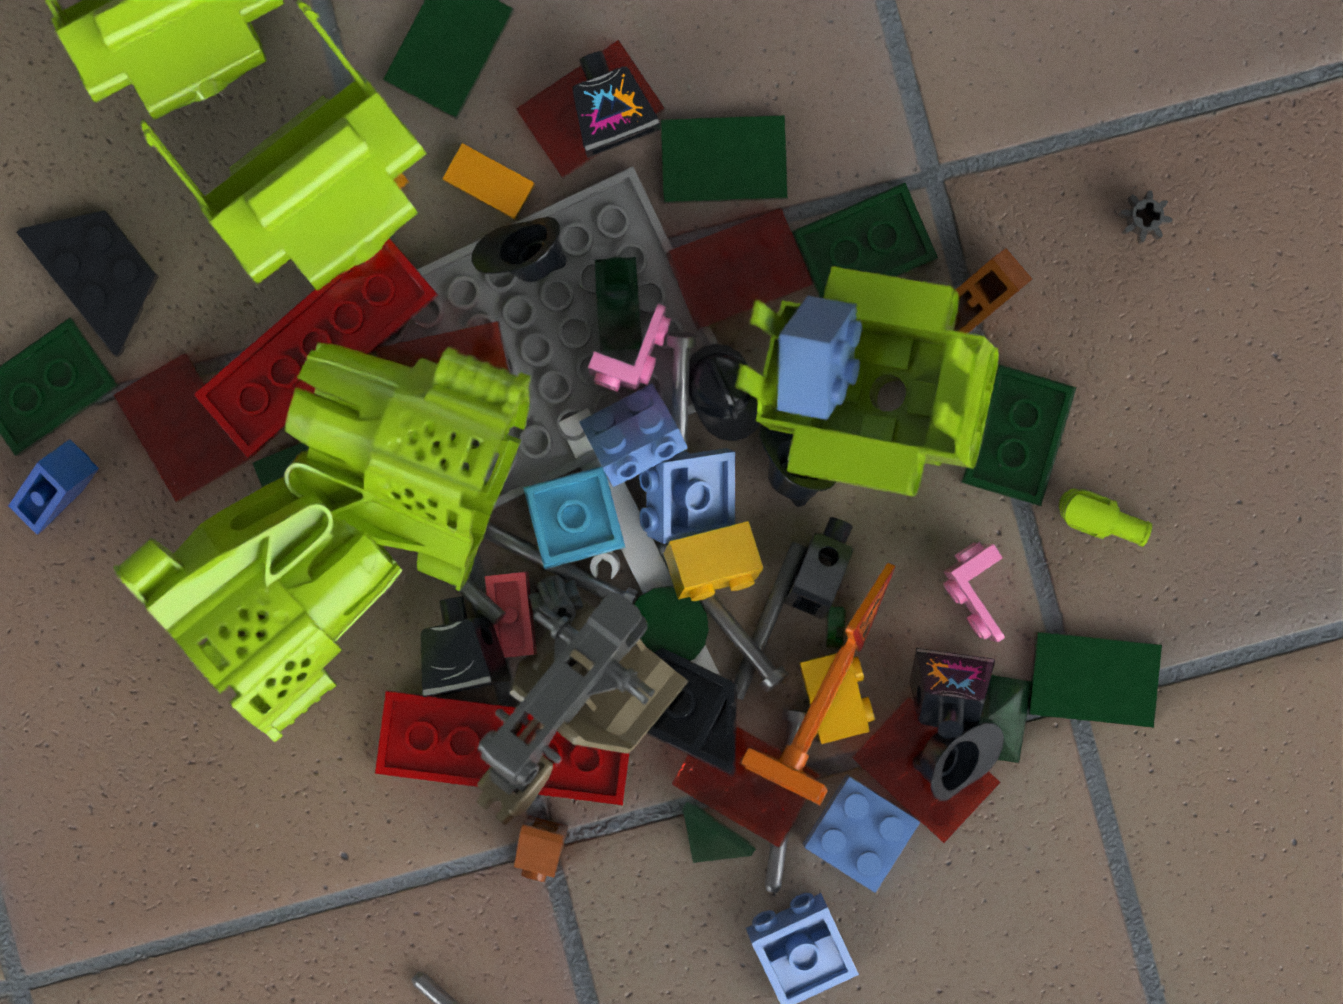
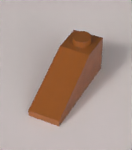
[953,248,1032,333]
[514,815,569,882]

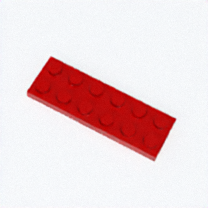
[194,238,439,458]
[375,690,630,806]

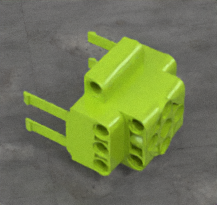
[45,0,285,120]
[140,0,427,291]
[736,266,999,497]

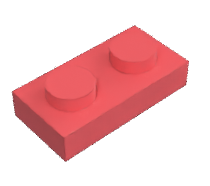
[485,572,537,658]

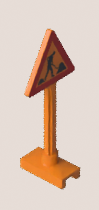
[741,562,896,805]

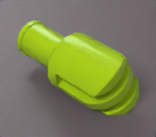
[1058,488,1153,547]

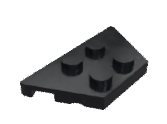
[16,210,159,357]
[647,647,737,777]

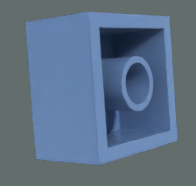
[778,296,861,419]
[802,774,920,893]

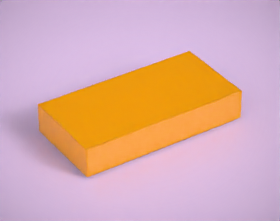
[442,143,535,220]

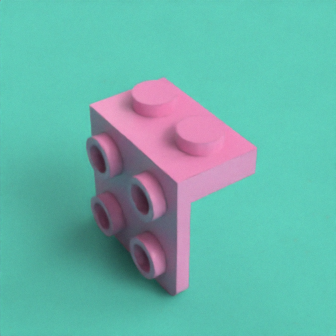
[588,304,671,393]
[943,542,1005,642]

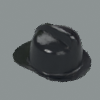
[471,217,567,283]
[689,344,760,441]
[759,425,836,507]
[912,722,1004,801]

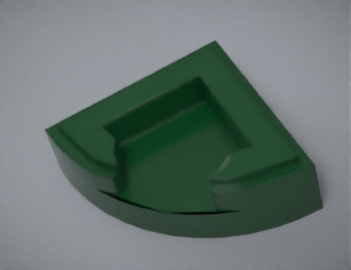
[826,606,846,648]

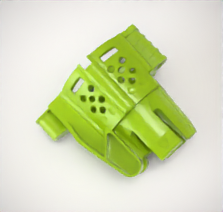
[284,342,531,591]
[113,477,403,743]

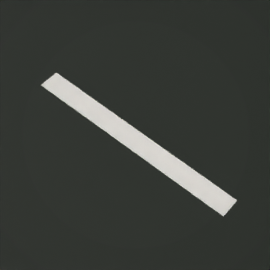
[558,408,720,675]

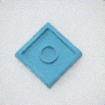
[523,466,626,569]

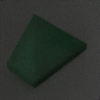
[983,675,1032,763]
[682,799,756,863]

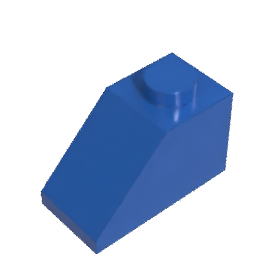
[8,439,99,535]

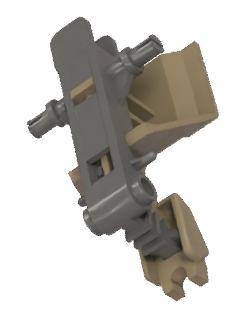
[476,592,688,826]

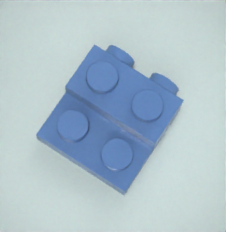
[579,383,688,487]
[639,448,735,544]
[746,893,859,1004]

